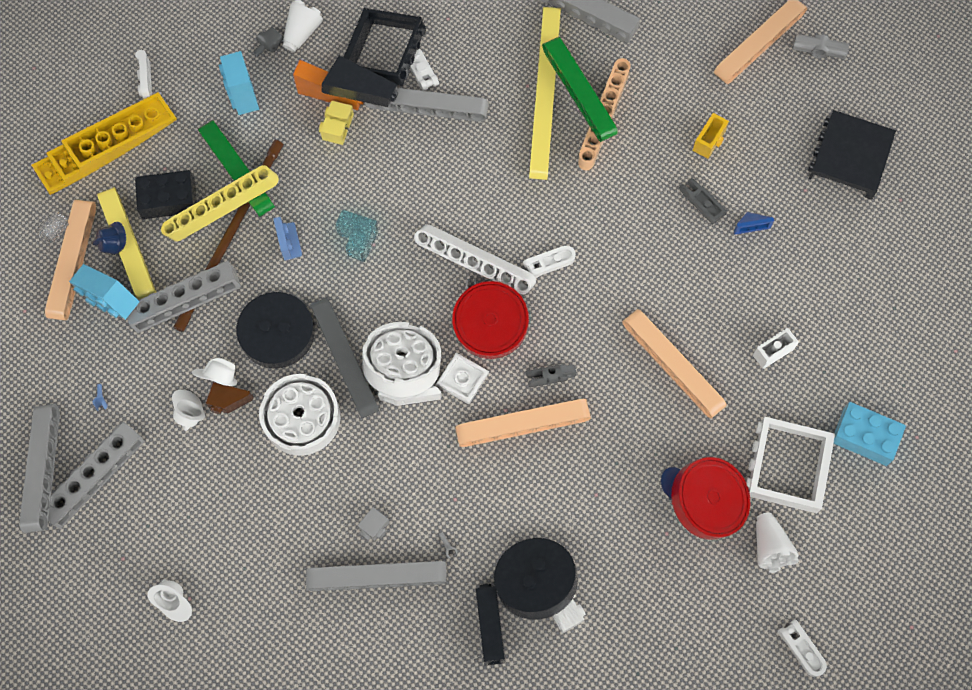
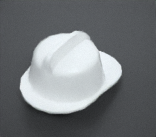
[192,358,238,386]
[172,390,205,431]
[148,579,192,622]

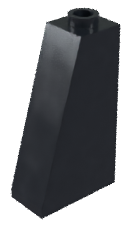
[321,55,398,107]
[475,583,505,666]

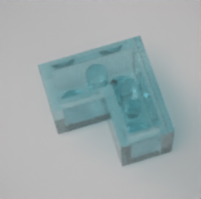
[335,209,379,262]

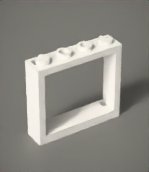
[746,417,835,513]

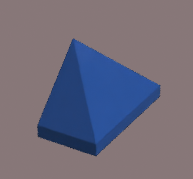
[734,212,774,235]

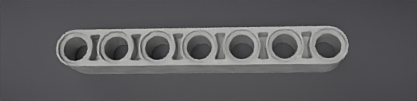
[365,88,489,122]
[19,404,60,533]
[306,561,447,591]

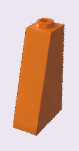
[293,60,364,110]

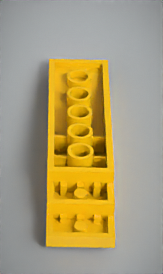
[31,92,177,195]

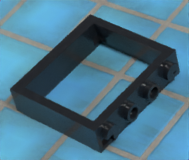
[344,8,426,86]

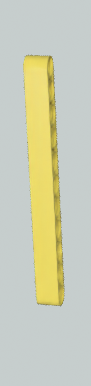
[529,7,561,180]

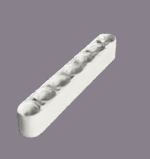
[414,225,536,294]

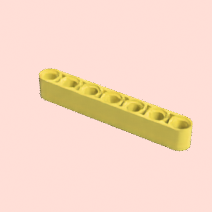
[161,165,279,242]
[97,187,156,300]

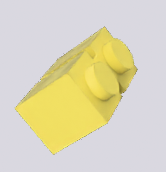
[319,101,354,145]

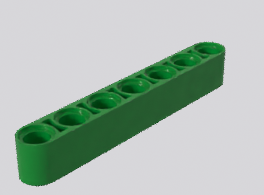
[542,37,618,142]
[198,120,275,217]

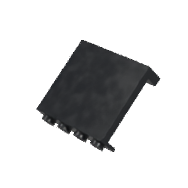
[808,110,896,200]

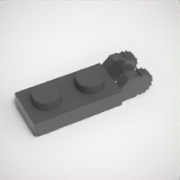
[679,178,727,225]

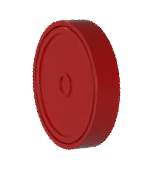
[452,281,529,359]
[671,457,751,540]

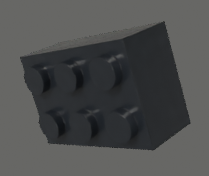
[135,170,197,220]

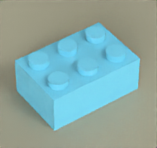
[219,51,259,115]
[69,264,140,320]
[833,402,906,466]

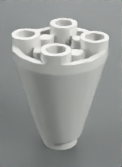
[282,0,323,52]
[756,513,799,573]

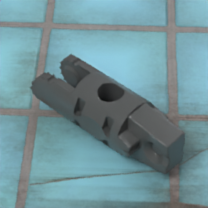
[525,364,576,388]

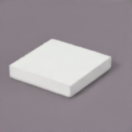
[436,353,489,404]

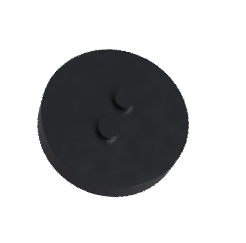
[236,292,315,369]
[494,538,578,620]

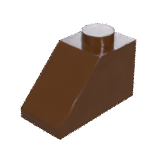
[206,382,254,414]

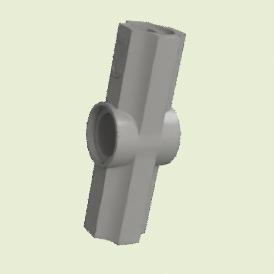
[792,34,849,59]

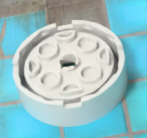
[362,322,441,397]
[259,374,340,456]

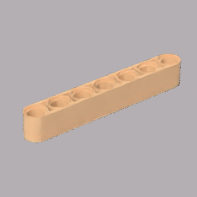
[714,0,807,84]
[578,58,630,170]
[45,200,96,321]
[622,309,726,418]
[455,399,591,447]

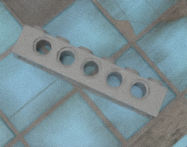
[127,261,241,333]
[48,422,145,529]

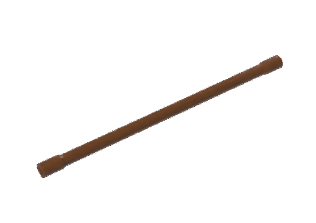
[173,140,284,332]

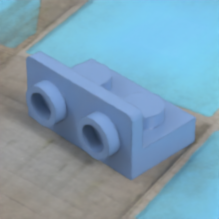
[273,217,302,261]

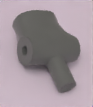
[253,26,284,57]

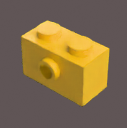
[692,113,729,159]

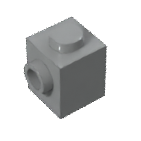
[357,507,390,542]

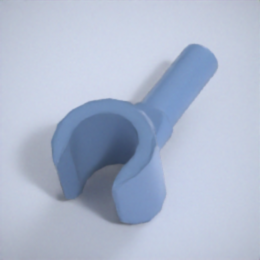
[92,384,108,411]

